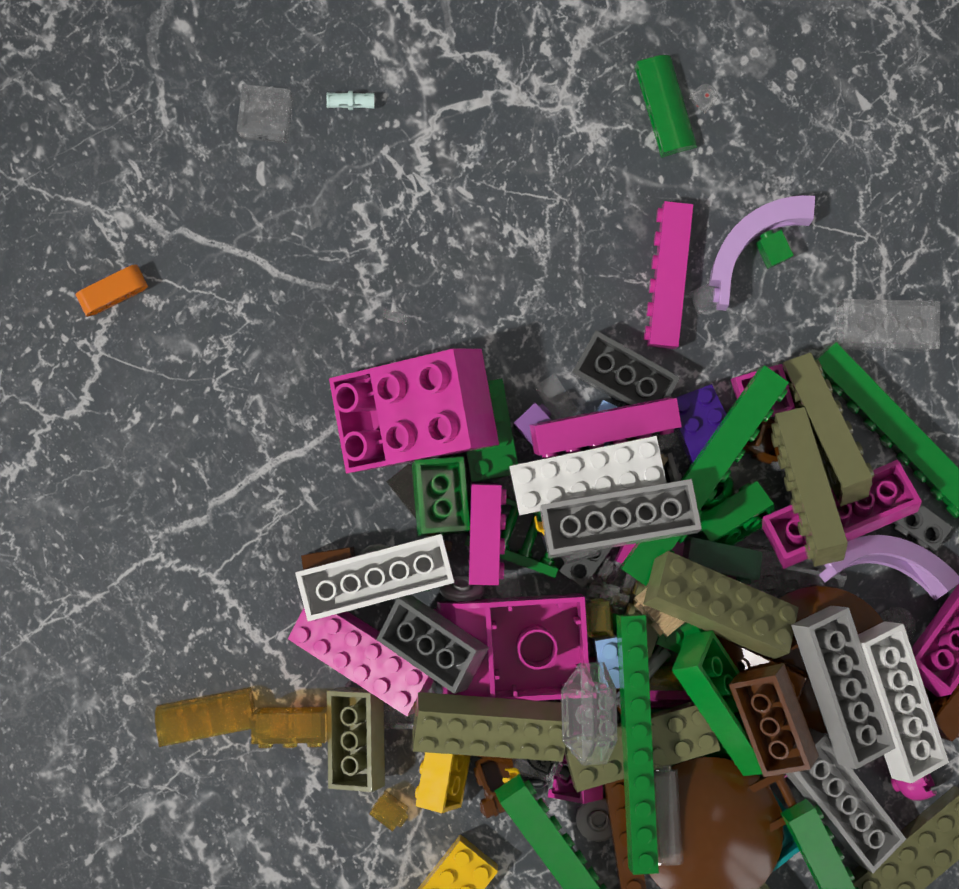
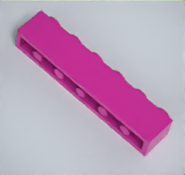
[644,201,693,349]
[529,397,682,459]

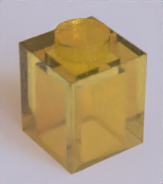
[585,598,614,638]
[369,790,408,831]

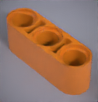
[75,264,148,317]

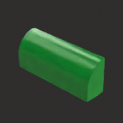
[635,55,697,158]

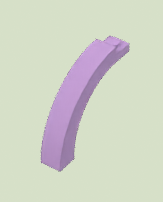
[709,195,815,311]
[819,535,959,601]

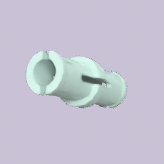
[327,91,374,110]

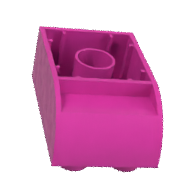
[329,349,499,473]
[437,593,591,701]

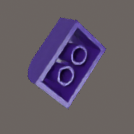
[674,384,726,464]

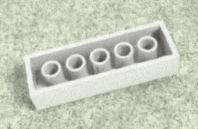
[509,436,666,515]
[295,533,454,621]
[858,621,949,783]

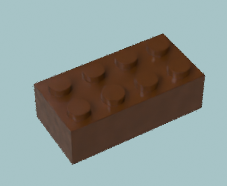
[729,663,819,777]

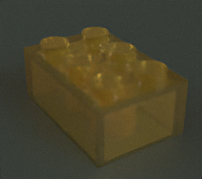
[251,706,327,748]

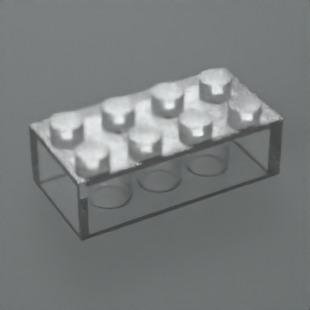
[836,299,940,352]

